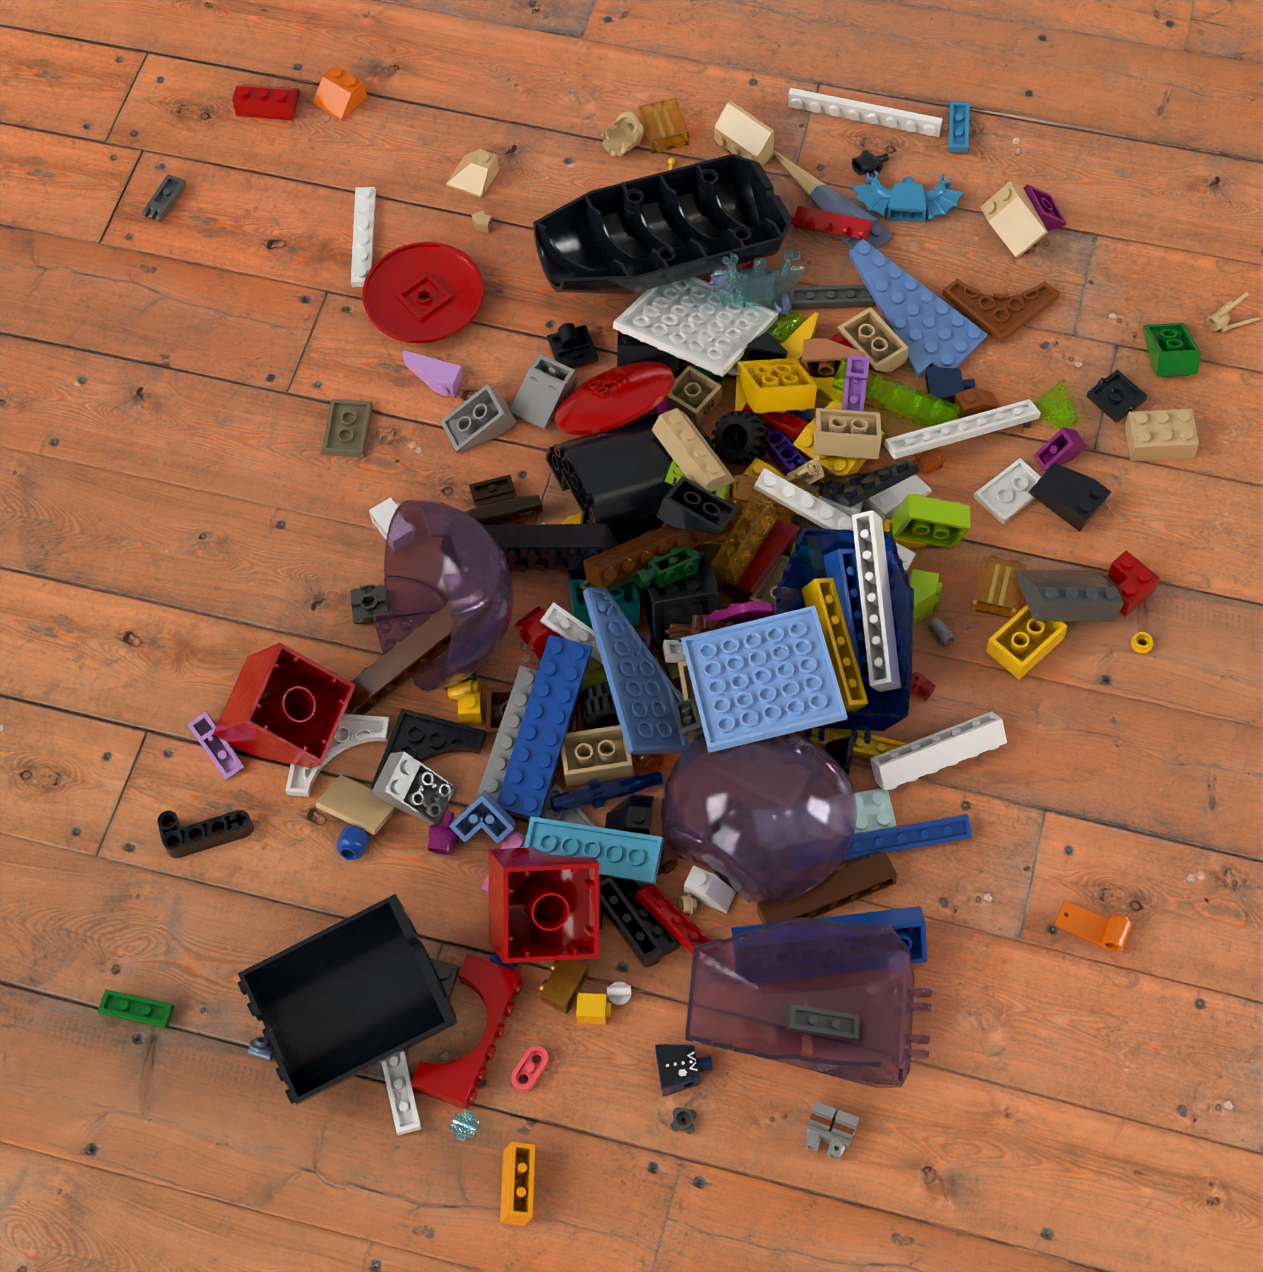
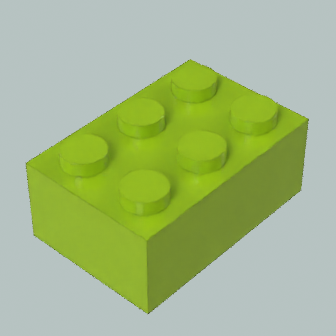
[892,494,970,549]

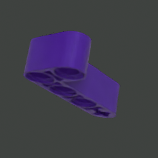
[737,424,807,476]

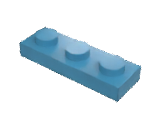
[948,101,970,153]

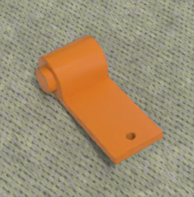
[1054,900,1132,952]

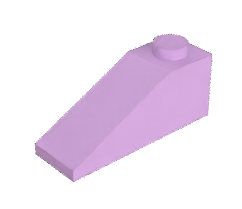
[402,350,463,397]
[187,711,245,779]

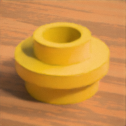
[1131,632,1154,654]

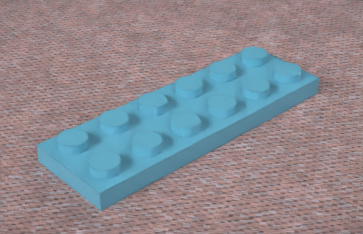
[524,817,664,884]

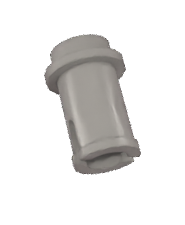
[929,617,955,645]

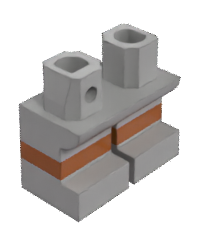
[805,1101,859,1160]

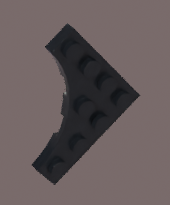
[804,460,919,508]
[371,708,487,790]

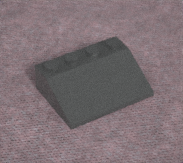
[1013,569,1124,622]

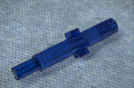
[550,771,663,813]

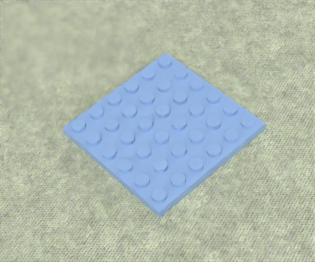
[681,605,847,753]

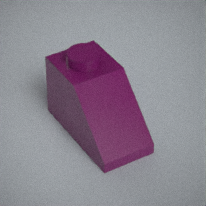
[1033,427,1087,472]

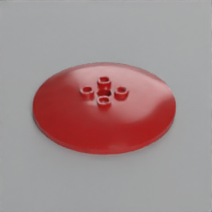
[362,242,484,343]
[555,361,674,435]

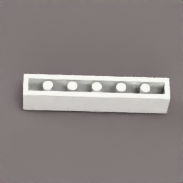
[870,711,1007,791]

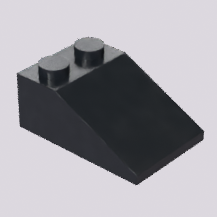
[1028,463,1111,532]
[656,476,739,534]

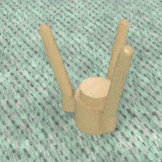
[1208,292,1260,333]

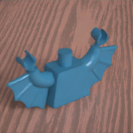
[852,170,964,222]

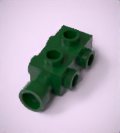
[634,546,700,589]

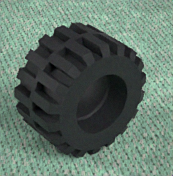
[712,411,771,464]
[579,682,620,730]

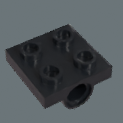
[547,323,598,368]

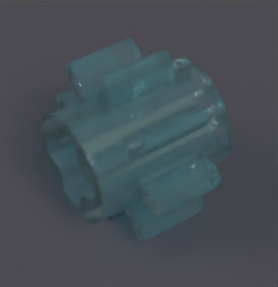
[450,1109,480,1142]

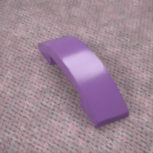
[842,355,870,411]

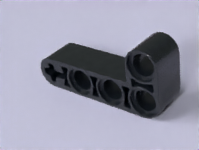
[157,810,254,858]

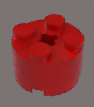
[514,606,563,659]

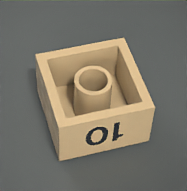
[668,365,722,425]

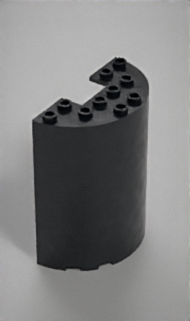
[238,894,458,1105]

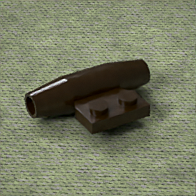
[456,475,543,525]

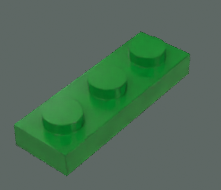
[98,989,174,1029]

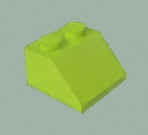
[903,569,942,629]

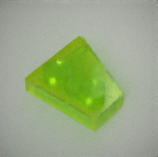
[767,312,805,343]
[1033,382,1078,431]

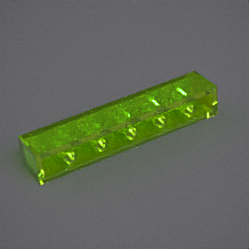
[831,359,959,427]

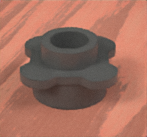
[671,1107,697,1134]

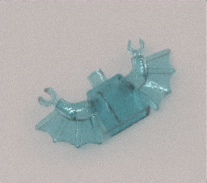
[710,248,806,308]

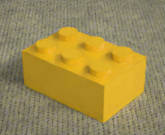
[986,605,1067,680]

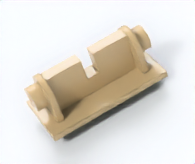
[783,457,825,489]

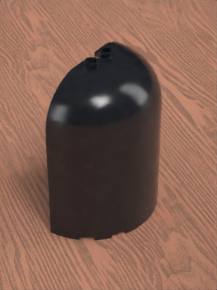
[546,412,720,545]

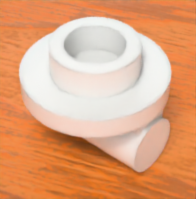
[607,982,631,1005]

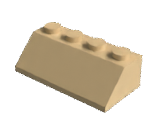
[652,408,735,492]

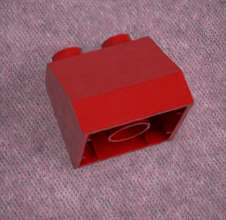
[213,643,356,768]

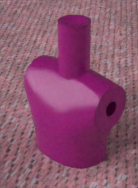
[427,812,459,855]

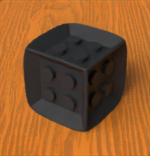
[643,551,721,651]

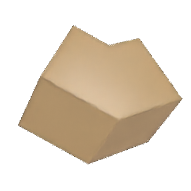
[471,210,492,233]

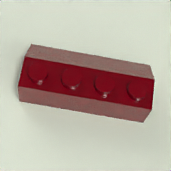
[719,518,800,604]

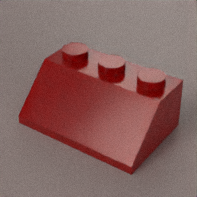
[232,84,300,120]

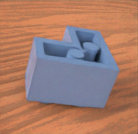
[449,790,517,844]

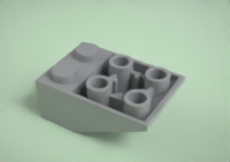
[510,354,577,430]
[371,752,456,825]

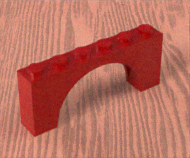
[411,954,523,1110]

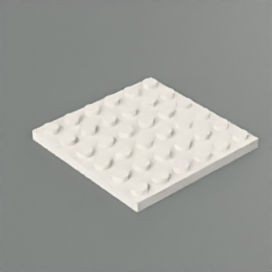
[613,277,779,377]

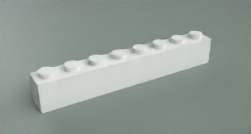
[852,510,901,692]

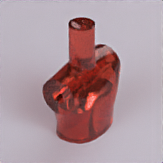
[899,668,936,701]

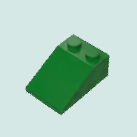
[1143,323,1201,377]

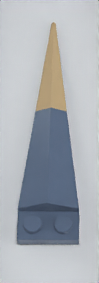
[773,151,892,250]

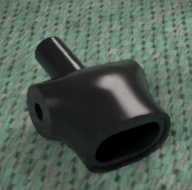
[852,150,889,175]

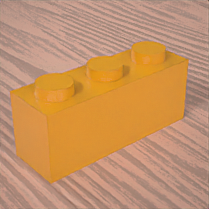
[500,1142,535,1226]

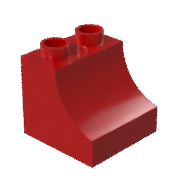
[488,847,599,963]

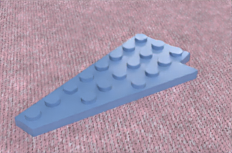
[849,239,988,378]
[583,587,697,754]

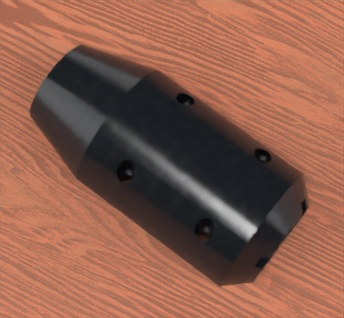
[533,154,793,295]

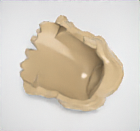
[601,111,644,157]

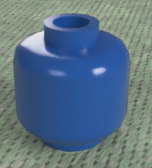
[336,826,370,860]

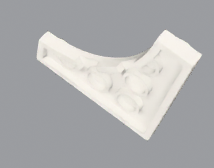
[285,714,390,797]

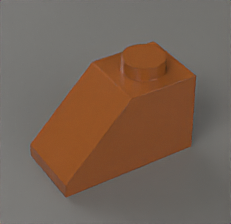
[953,387,1000,419]

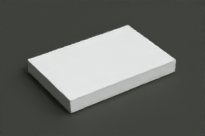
[973,458,1041,525]

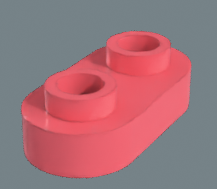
[511,1046,549,1092]

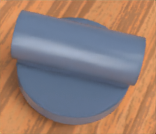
[773,294,792,316]
[248,1037,274,1061]

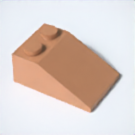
[802,338,871,381]

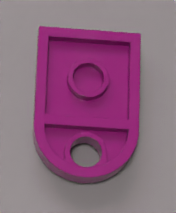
[706,601,775,624]

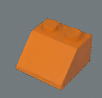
[313,65,367,121]

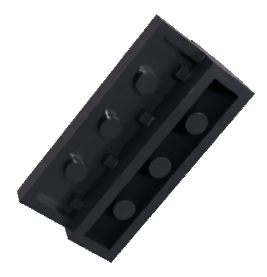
[599,877,680,967]

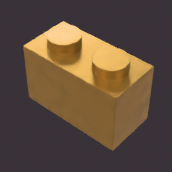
[539,959,589,1014]

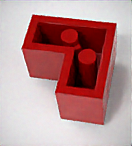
[1108,550,1160,617]

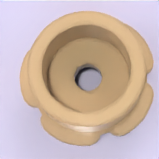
[678,893,697,916]

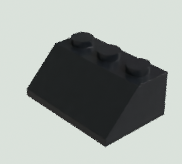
[617,331,680,378]

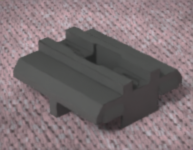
[350,584,388,625]

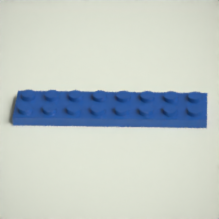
[497,635,593,818]

